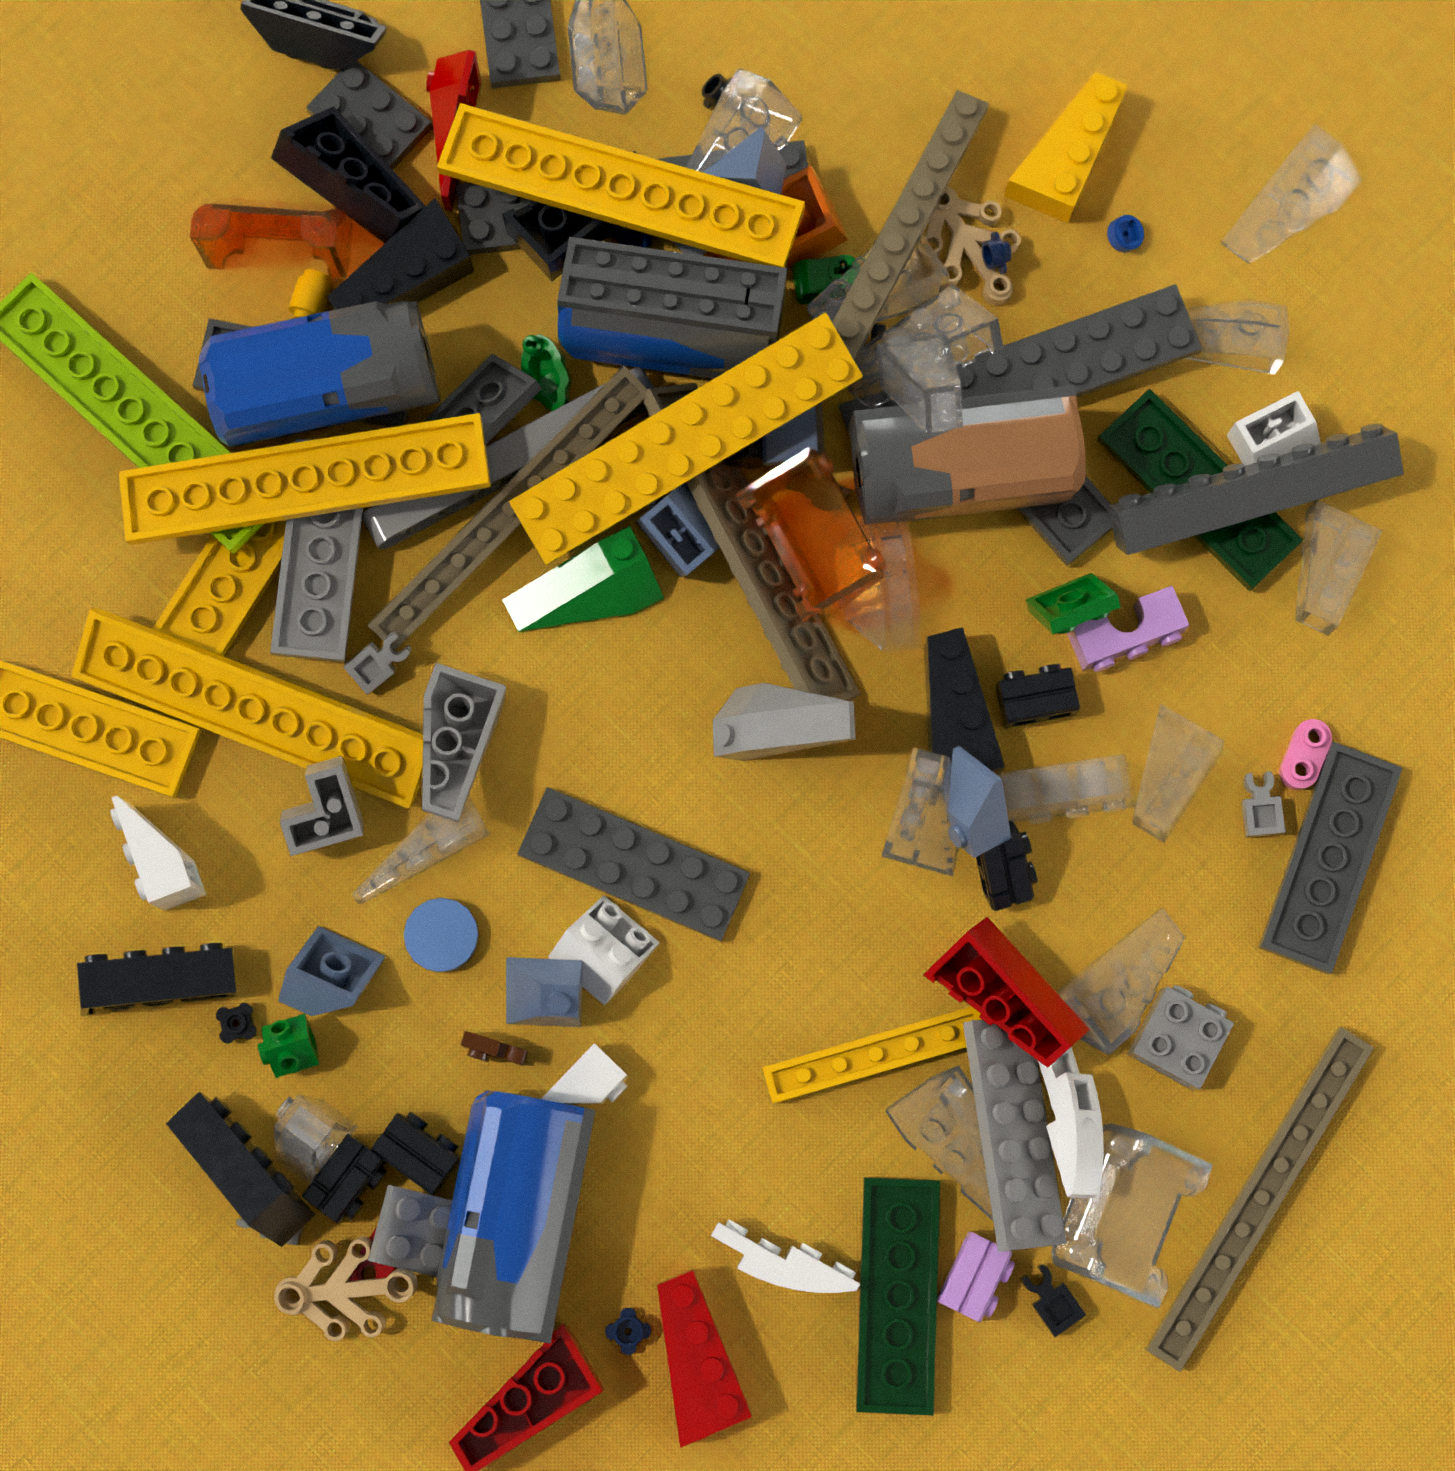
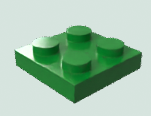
[1025,573,1121,635]

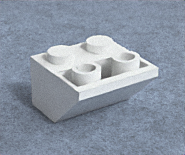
[1226,391,1321,466]
[548,895,660,1005]

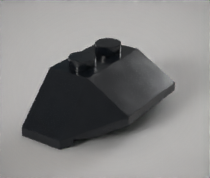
[240,0,387,70]

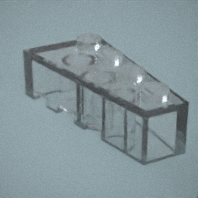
[274,1094,358,1185]

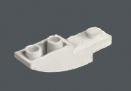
[1038,1047,1104,1199]
[711,1219,860,1293]

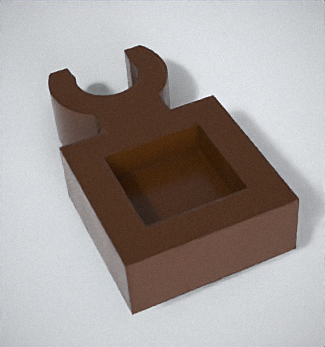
[461,1031,528,1066]

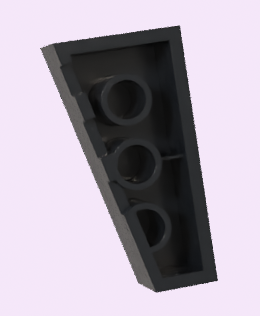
[271,106,426,243]
[924,627,1005,793]
[77,943,236,1016]

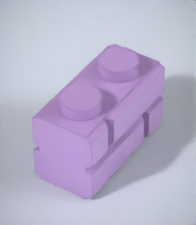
[937,1231,1015,1323]

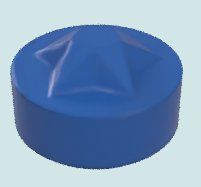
[1107,215,1144,253]

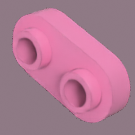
[1279,719,1332,791]

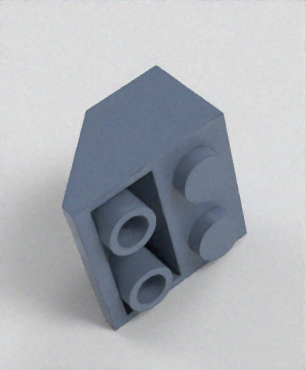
[635,483,720,577]

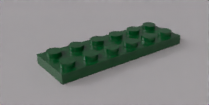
[1097,388,1303,592]
[856,1177,940,1416]

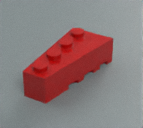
[923,917,1090,1068]
[657,1269,752,1448]
[448,1323,605,1471]

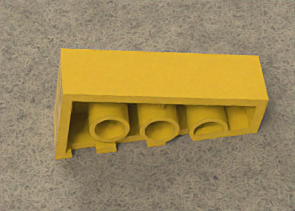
[1004,72,1128,223]

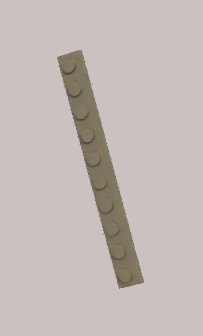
[832,90,989,361]
[367,366,648,650]
[1145,1027,1374,1372]

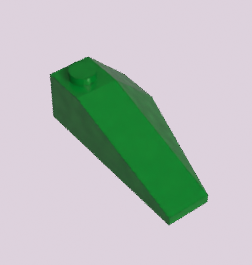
[502,526,664,633]

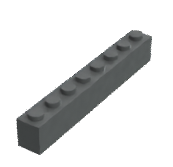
[1108,424,1404,555]

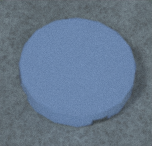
[403,898,479,973]

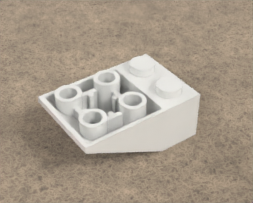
[110,796,207,911]

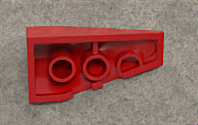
[426,50,482,211]

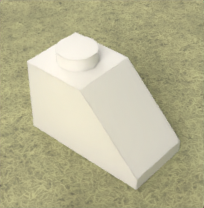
[542,1043,628,1105]

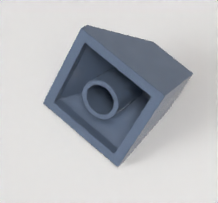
[948,746,1011,858]
[278,926,385,1016]
[506,957,582,1027]

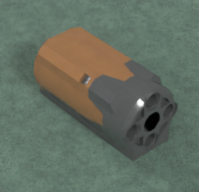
[849,385,1086,525]

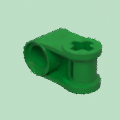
[791,255,860,304]

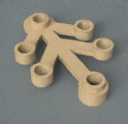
[920,187,1021,306]
[274,1236,418,1341]

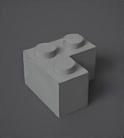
[280,756,364,856]

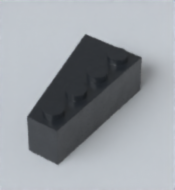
[502,151,638,282]
[328,198,474,310]
[166,1091,316,1247]

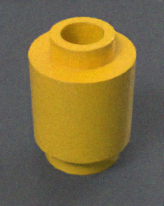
[288,269,332,319]

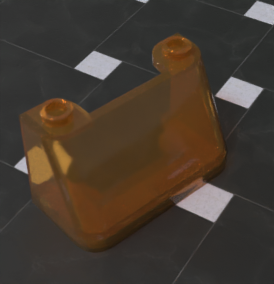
[190,198,353,278]
[736,448,887,623]

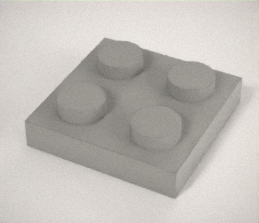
[368,1185,452,1277]

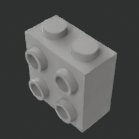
[1127,985,1234,1091]

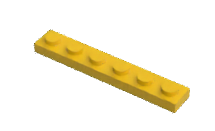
[762,1006,982,1104]

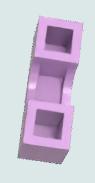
[1067,586,1189,672]

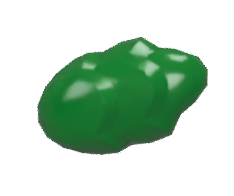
[521,334,572,411]

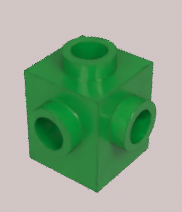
[258,1013,319,1078]

